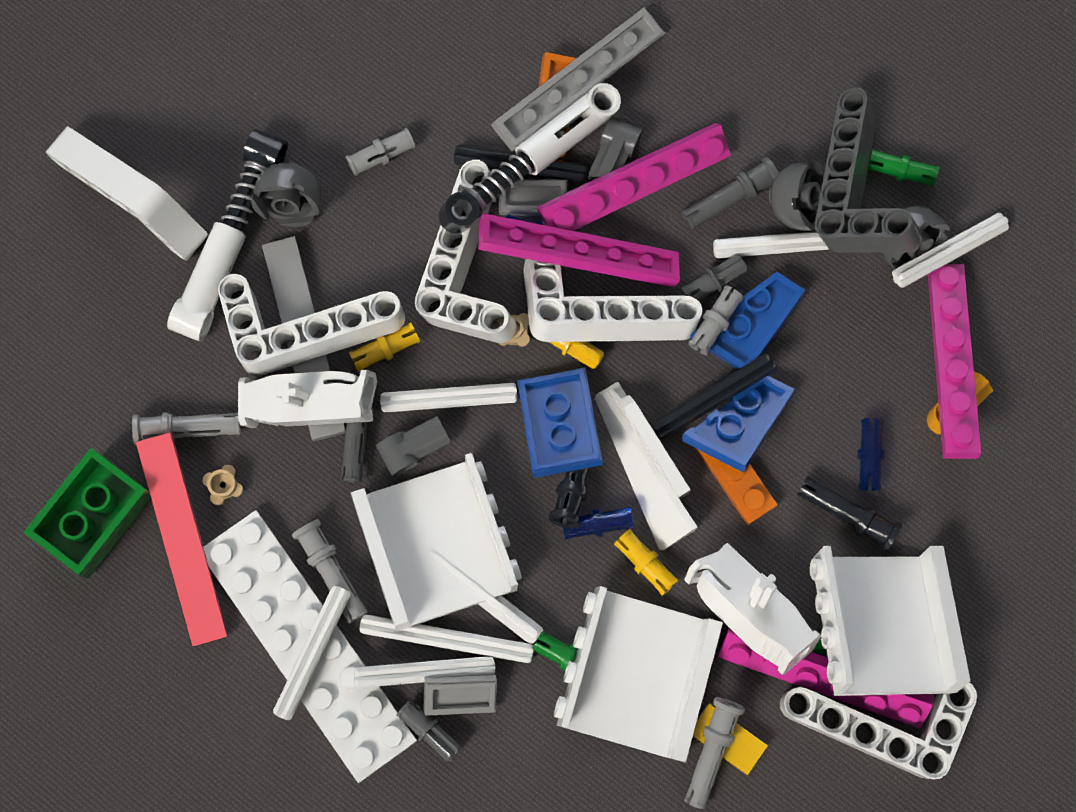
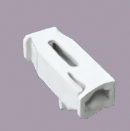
[238,370,377,428]
[684,543,821,675]

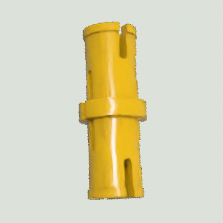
[349,322,420,372]
[614,529,679,596]

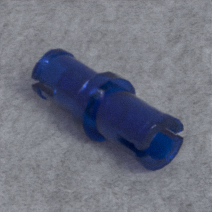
[857,418,885,491]
[563,506,634,540]

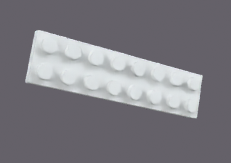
[204,510,417,783]

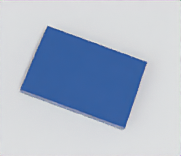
[517,367,603,478]

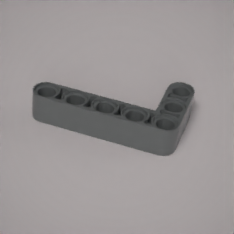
[815,87,922,253]

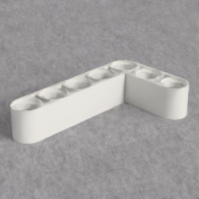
[45,126,208,261]
[415,160,517,343]
[523,259,702,342]
[218,274,405,376]
[780,683,977,779]

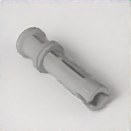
[132,412,241,445]
[292,519,368,624]
[684,697,745,809]

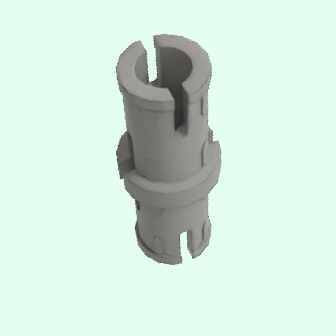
[345,128,416,176]
[688,286,744,355]

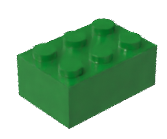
[23,448,151,579]

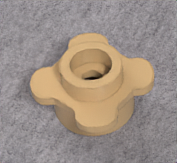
[497,313,530,347]
[203,465,243,505]

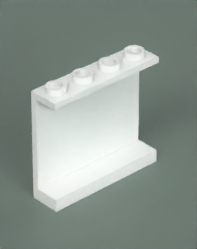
[351,453,522,632]
[810,546,971,696]
[554,586,723,762]

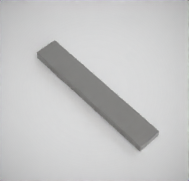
[491,7,665,152]
[262,236,346,442]

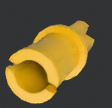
[546,318,604,369]

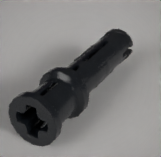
[548,427,599,529]
[797,476,903,551]

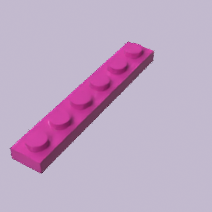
[537,123,731,231]
[479,213,680,287]
[928,264,981,459]
[718,628,934,729]

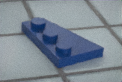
[690,272,806,370]
[682,376,795,473]

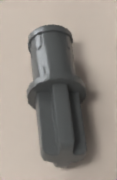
[680,254,747,301]
[396,699,461,761]

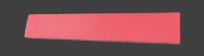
[136,433,228,646]

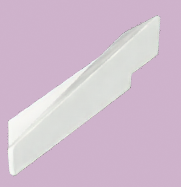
[595,382,697,550]

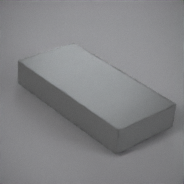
[499,179,567,216]
[423,675,497,716]

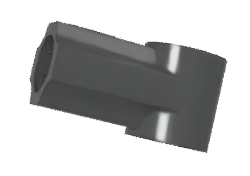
[588,117,643,181]
[376,416,451,477]

